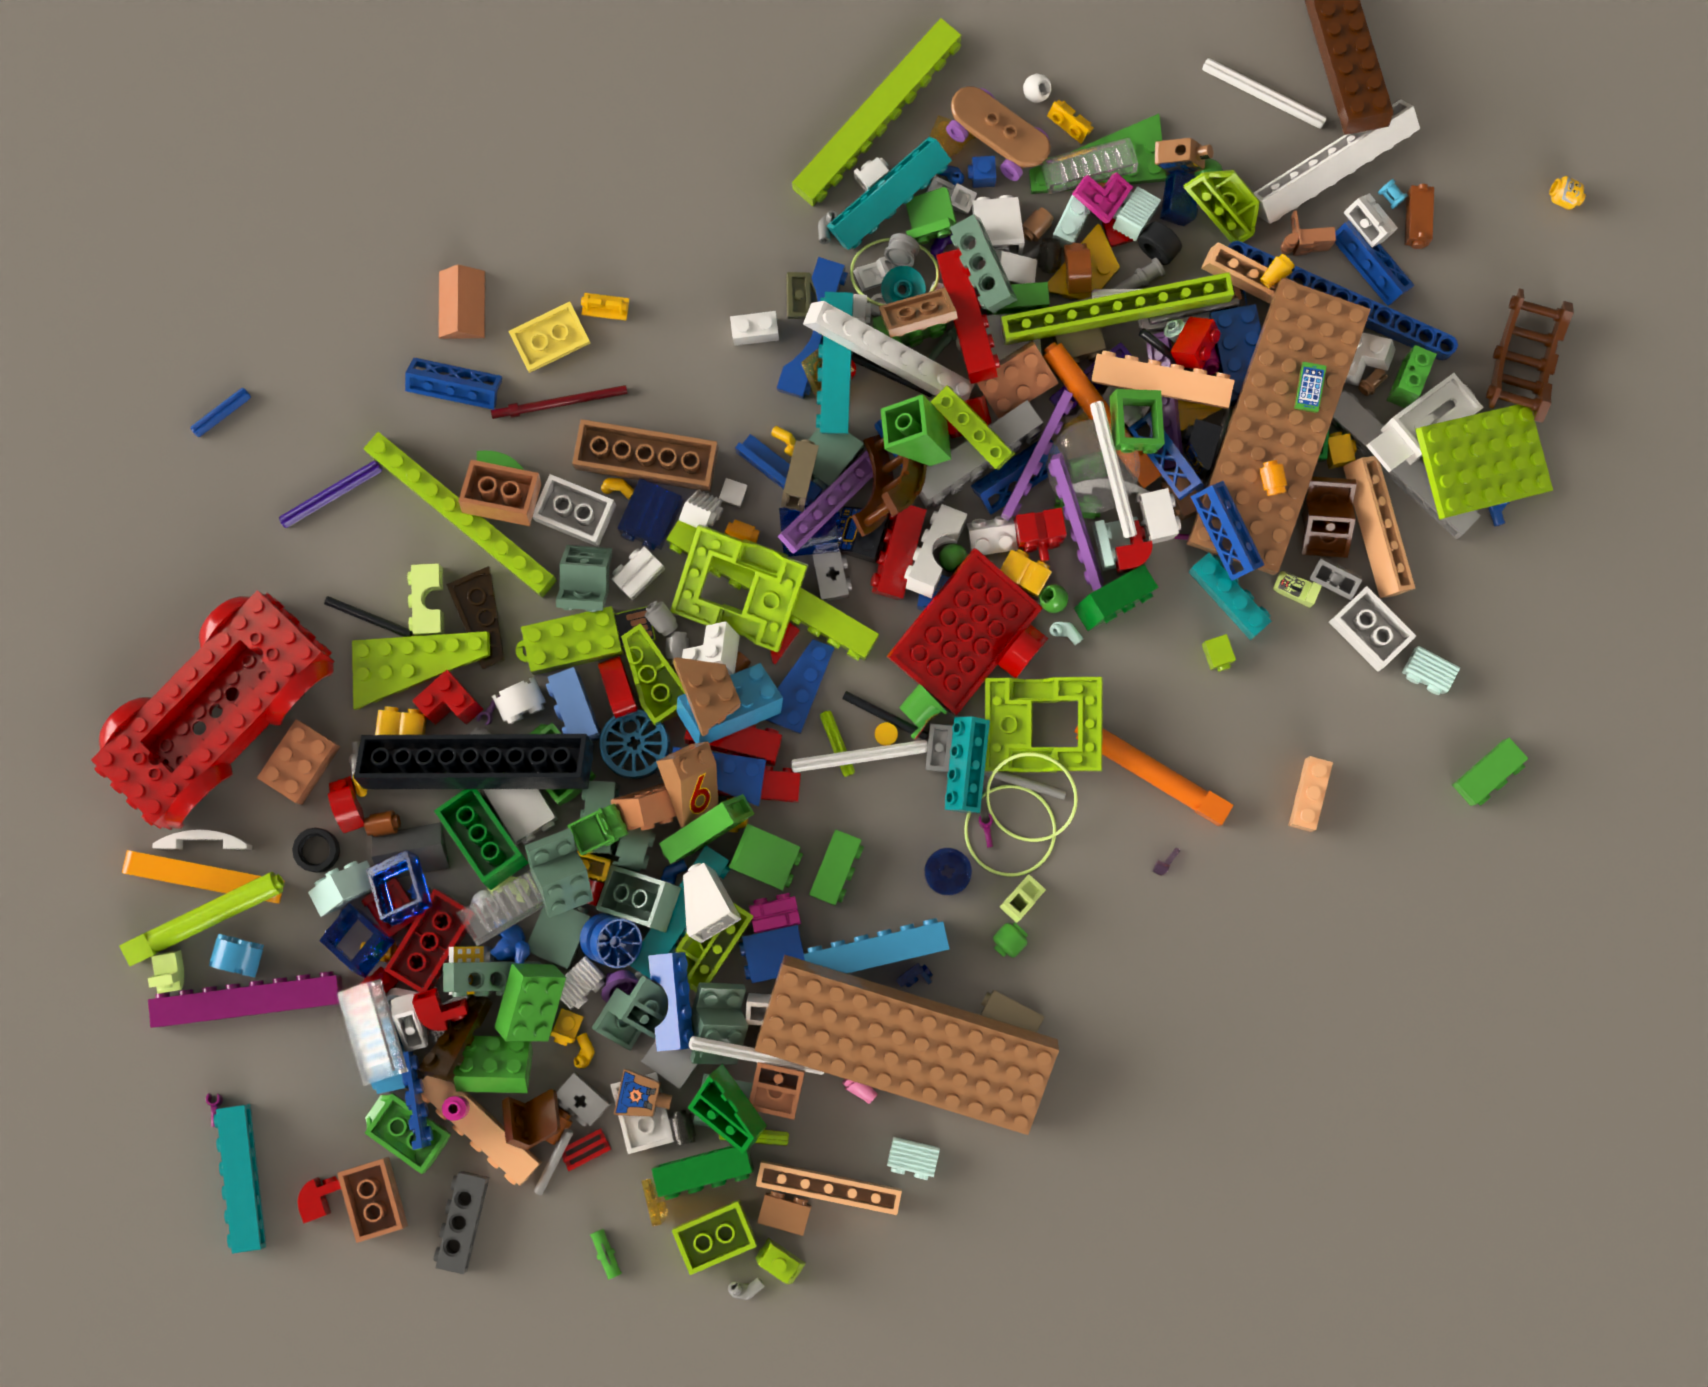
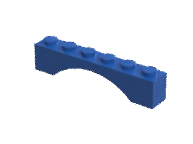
[777,257,848,399]

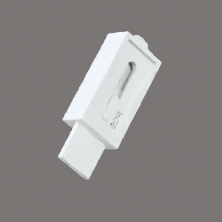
[1367,373,1484,472]

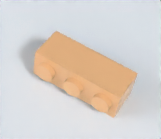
[1288,756,1333,832]

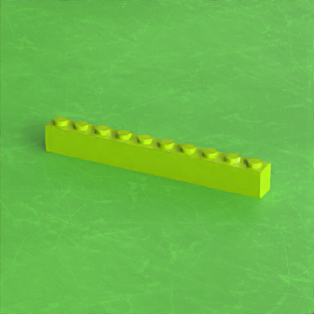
[792,18,961,206]
[1000,272,1234,346]
[363,432,557,598]
[666,520,879,661]

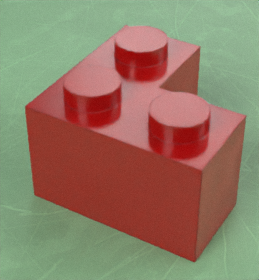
[412,670,484,725]

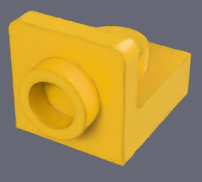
[550,1008,584,1046]

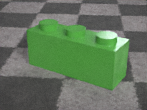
[1452,737,1528,806]
[809,829,864,906]

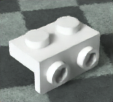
[967,515,1018,555]

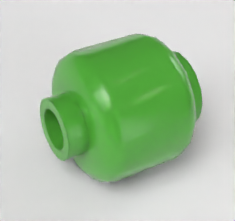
[993,922,1028,958]

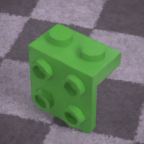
[906,187,957,245]

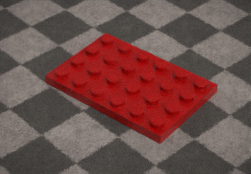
[887,548,1043,716]

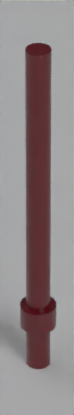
[491,385,628,419]

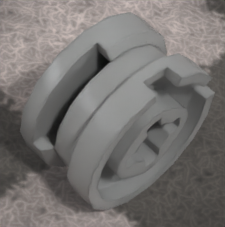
[884,233,920,267]

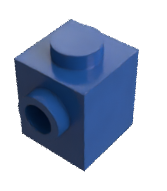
[968,156,997,188]

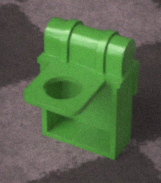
[567,803,629,856]

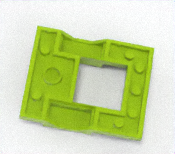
[670,525,808,652]
[985,677,1103,772]

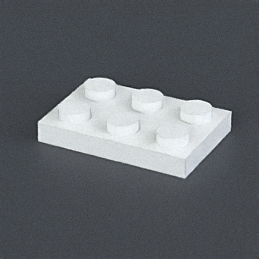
[610,1072,675,1154]

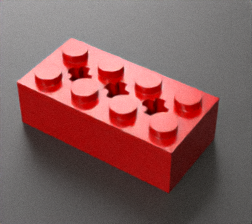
[384,889,477,992]

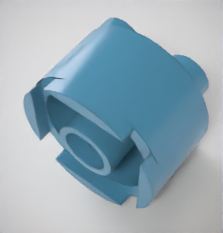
[209,934,264,977]

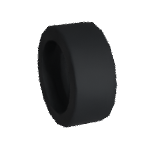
[292,827,340,873]

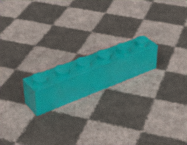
[827,137,952,250]
[816,292,854,434]
[629,845,731,979]
[214,1104,266,1254]

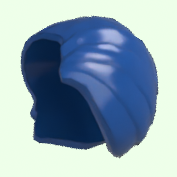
[490,920,530,964]

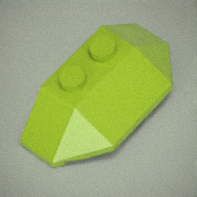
[1183,170,1260,243]
[675,903,754,992]

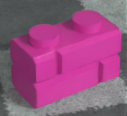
[749,893,801,934]

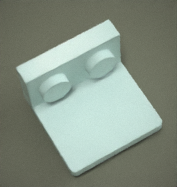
[1092,517,1138,571]

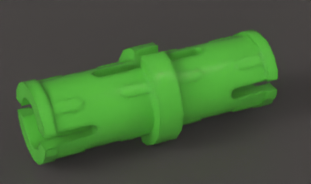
[590,1228,622,1280]

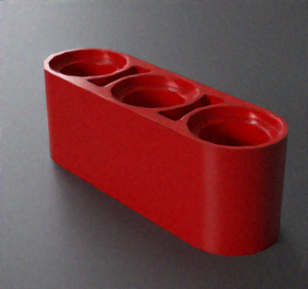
[598,656,638,719]

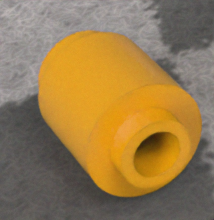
[1260,460,1287,496]
[725,519,760,543]

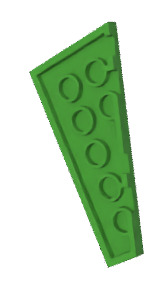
[1029,114,1167,194]

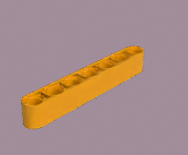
[122,850,285,904]

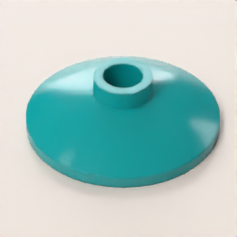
[881,266,926,304]

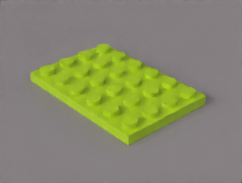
[1415,405,1553,520]

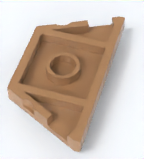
[673,657,741,736]

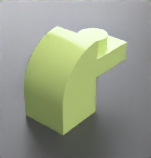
[999,874,1046,923]
[148,950,184,994]

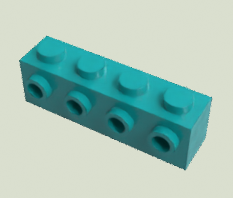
[1188,553,1272,640]
[944,717,990,813]

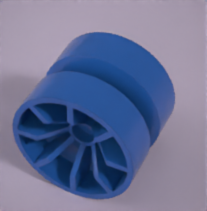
[580,913,642,968]

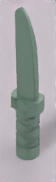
[928,326,957,361]

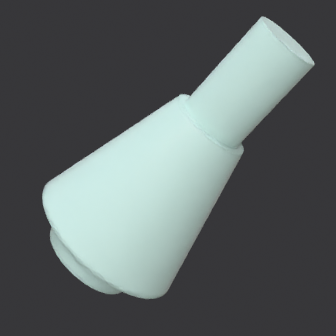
[1164,319,1185,343]

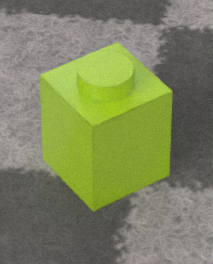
[1202,634,1236,672]

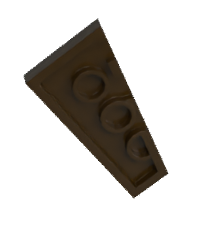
[446,566,505,669]
[417,994,493,1082]

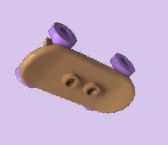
[946,86,1051,181]

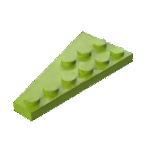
[352,631,490,710]

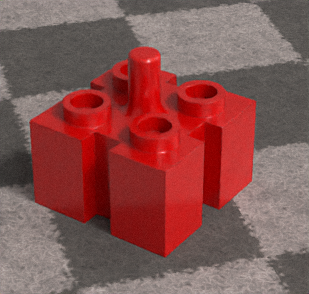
[1014,507,1067,562]

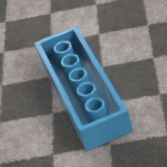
[804,918,950,974]

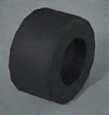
[1138,221,1182,265]

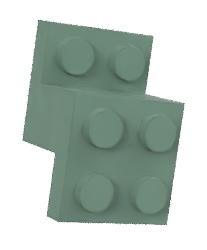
[556,545,612,612]
[525,828,593,918]
[592,976,668,1051]
[690,982,748,1065]

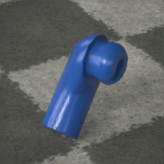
[660,859,688,885]

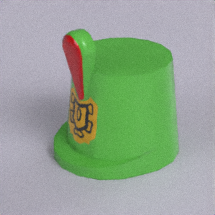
[899,684,948,739]

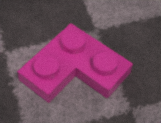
[1072,172,1133,224]

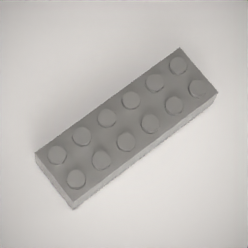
[917,400,1043,509]

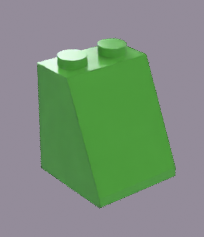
[881,394,951,466]
[729,824,803,891]

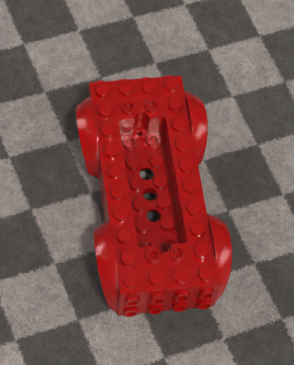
[91,590,335,830]

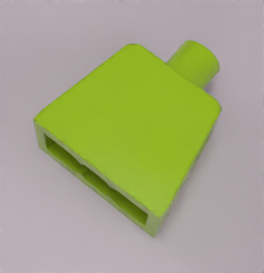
[755,1237,806,1284]

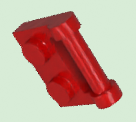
[361,877,419,939]

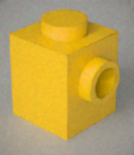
[1327,432,1356,469]

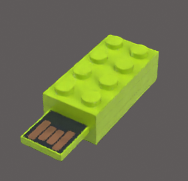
[516,606,656,675]

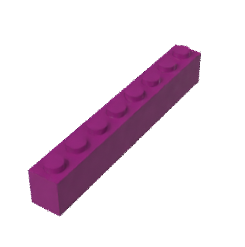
[148,971,344,1028]

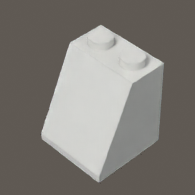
[972,195,1025,255]
[683,863,741,943]

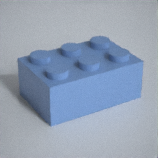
[546,667,601,742]

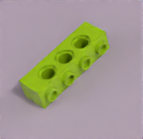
[931,385,1015,470]

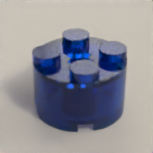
[924,848,972,896]

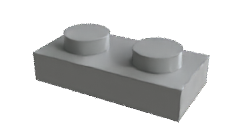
[925,723,953,773]

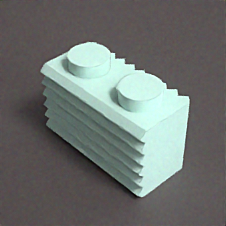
[1113,186,1161,241]
[1052,195,1090,248]
[1402,646,1460,695]
[887,1136,940,1180]

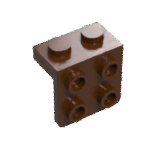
[502,1089,561,1150]

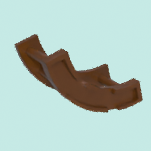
[1486,288,1574,423]
[851,434,927,537]

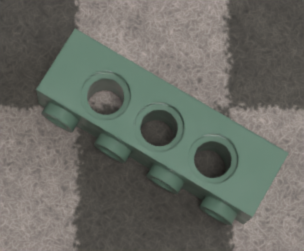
[950,214,1017,313]
[443,961,540,997]

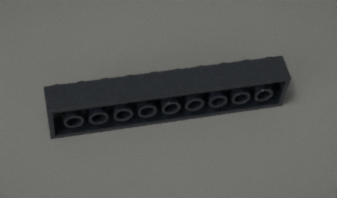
[354,734,594,789]

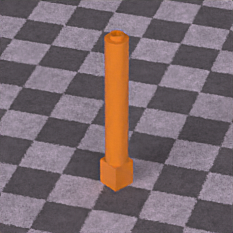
[1043,342,1161,488]
[1074,726,1234,827]

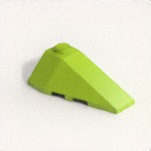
[621,623,685,725]

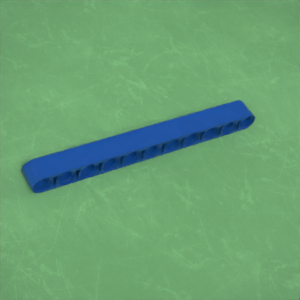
[1228,241,1458,360]

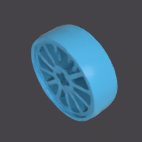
[599,709,670,779]

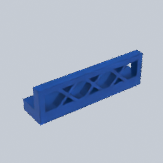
[1335,220,1415,306]
[405,358,502,410]
[1128,412,1206,500]
[735,434,822,508]
[971,439,1060,515]
[1190,481,1264,581]

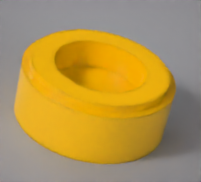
[875,722,898,746]

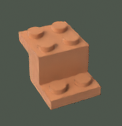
[749,1062,805,1120]

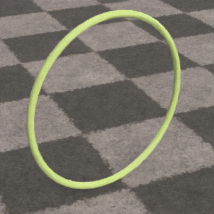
[850,238,940,306]
[986,753,1078,842]
[964,785,1056,877]

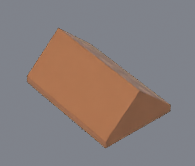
[439,264,485,339]

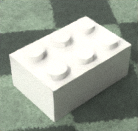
[532,474,617,547]
[1329,586,1416,672]

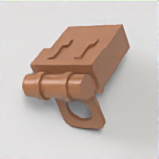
[1280,210,1336,256]

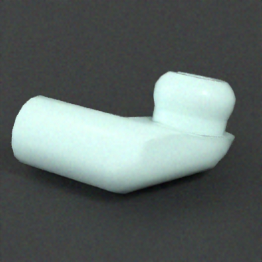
[1050,622,1084,646]

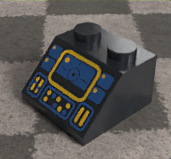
[1182,419,1223,480]
[830,506,888,563]

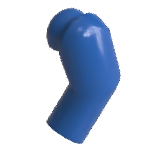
[939,165,964,185]
[1488,502,1510,527]

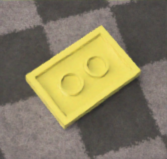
[508,301,591,373]

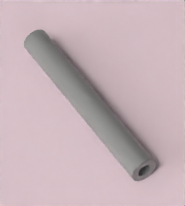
[534,1128,573,1195]

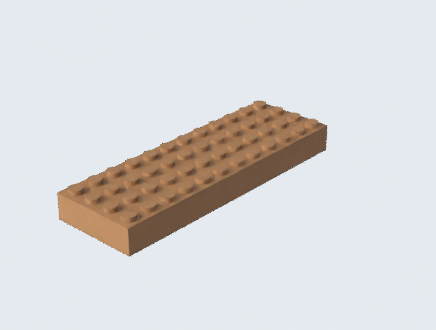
[1186,278,1371,575]
[754,954,1059,1135]

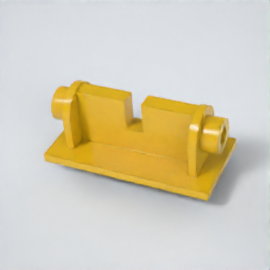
[1047,100,1094,144]
[581,293,630,321]

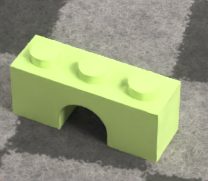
[407,564,445,636]

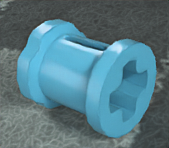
[1378,178,1408,210]

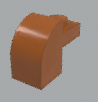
[1064,243,1092,294]

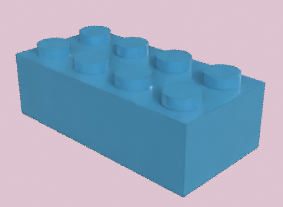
[676,663,783,743]

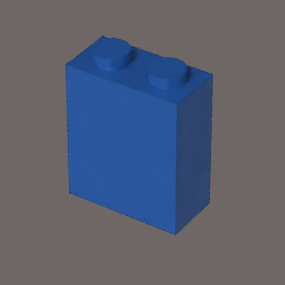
[739,925,805,984]

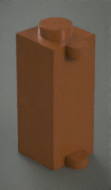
[1405,184,1434,249]

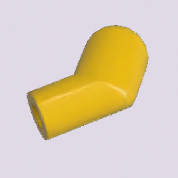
[771,426,796,457]
[601,478,636,500]
[573,1032,595,1069]

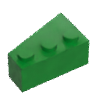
[1073,564,1159,631]
[688,1063,767,1154]

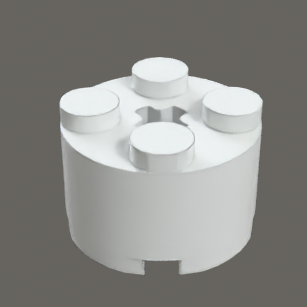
[492,677,546,724]

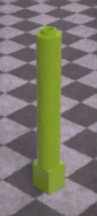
[119,872,284,966]

